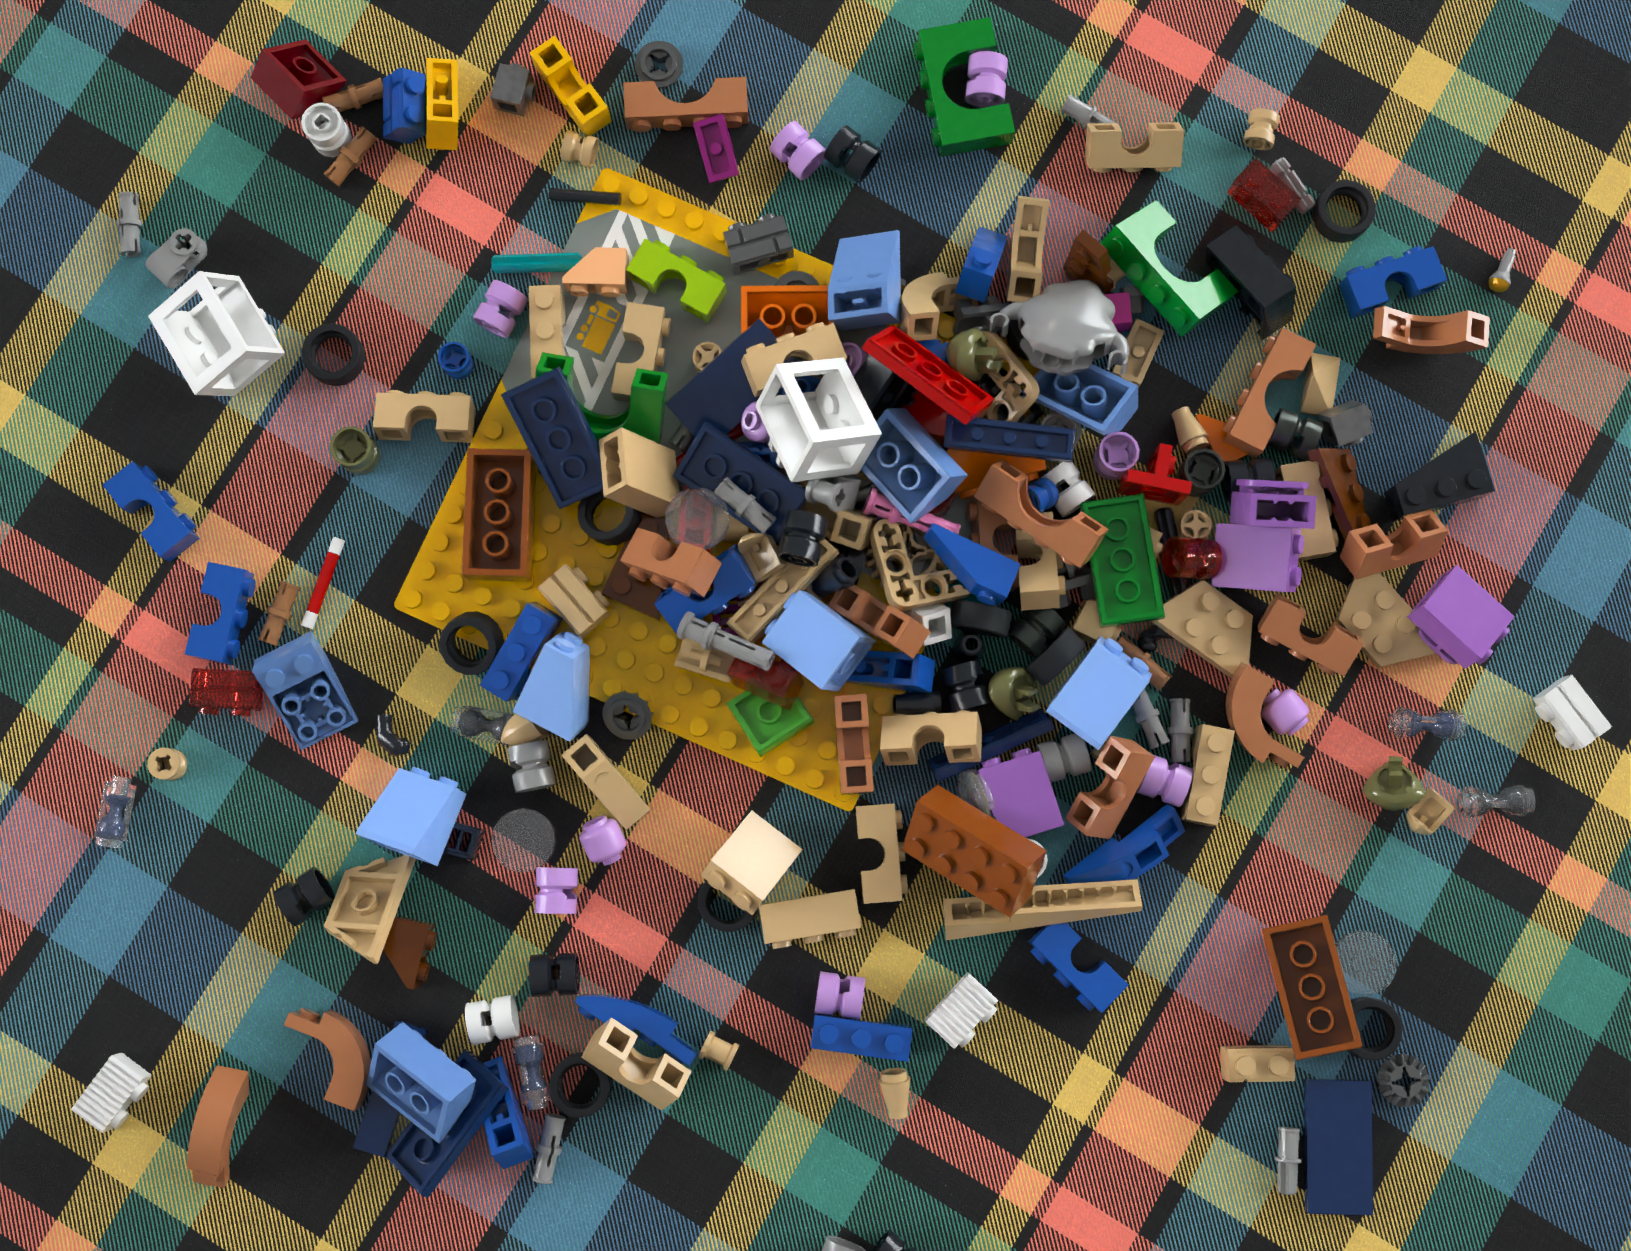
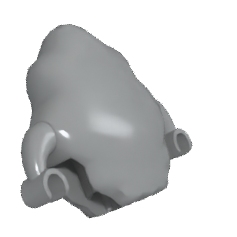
[989,279,1129,376]

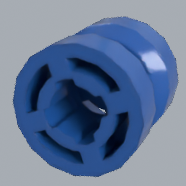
[438,341,474,380]
[1028,478,1059,513]

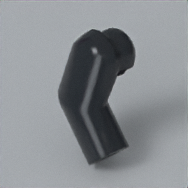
[1138,625,1175,652]

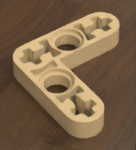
[977,331,1040,422]
[869,519,971,611]

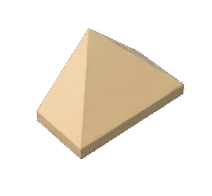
[1299,353,1341,416]

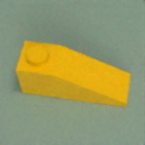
[426,58,459,150]

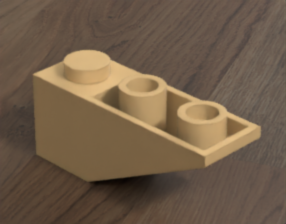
[561,734,651,830]

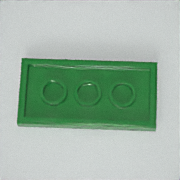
[1080,493,1165,628]

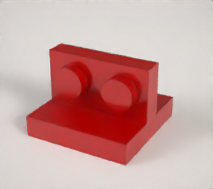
[1117,443,1192,506]

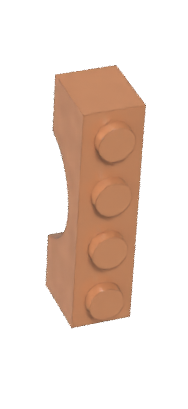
[623,77,749,132]
[1222,327,1316,459]
[974,459,1109,568]

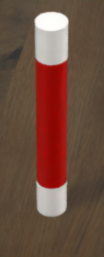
[301,537,345,629]

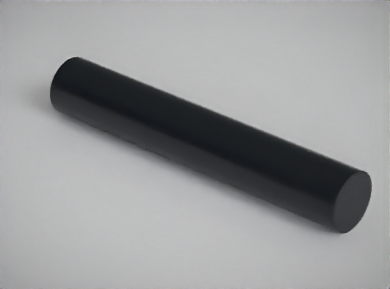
[549,188,622,205]

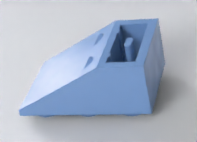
[828,230,901,331]
[252,631,358,750]

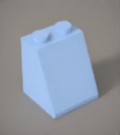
[762,590,876,692]
[512,632,590,742]
[1046,636,1152,750]
[356,767,467,866]

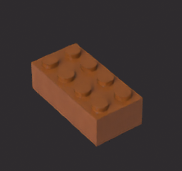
[462,448,537,582]
[902,785,1047,917]
[1262,915,1363,1061]

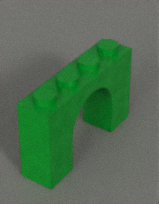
[913,17,1015,157]
[1100,200,1239,337]
[535,352,668,444]

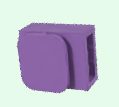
[1230,479,1317,529]
[1212,523,1304,592]
[1407,565,1515,669]
[976,747,1064,837]

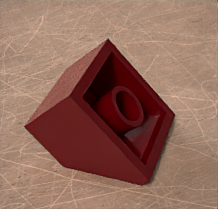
[250,39,347,119]

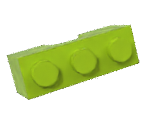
[626,238,727,324]

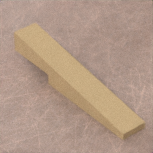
[943,879,1142,940]

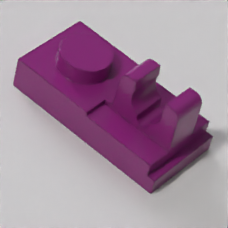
[693,114,740,184]

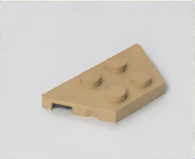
[1335,573,1437,668]
[1151,580,1253,679]
[324,854,416,964]

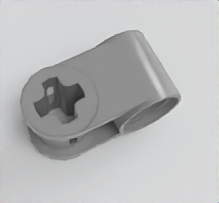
[145,228,208,289]
[805,474,861,512]

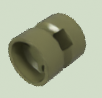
[330,426,381,475]

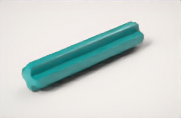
[491,252,582,274]

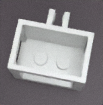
[148,271,285,396]
[755,358,882,482]

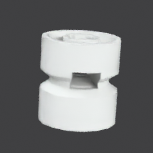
[301,103,352,157]
[1042,462,1096,518]
[465,995,520,1045]

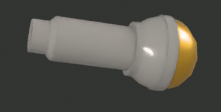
[1488,248,1516,293]

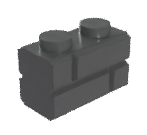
[723,214,794,274]

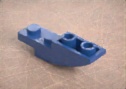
[1063,804,1185,884]
[574,994,698,1066]

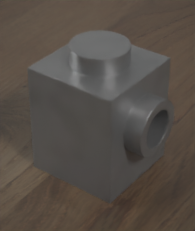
[490,63,536,116]
[1318,400,1373,447]

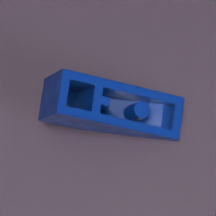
[955,226,1008,303]
[923,523,1021,606]
[846,651,936,693]
[483,1056,534,1169]

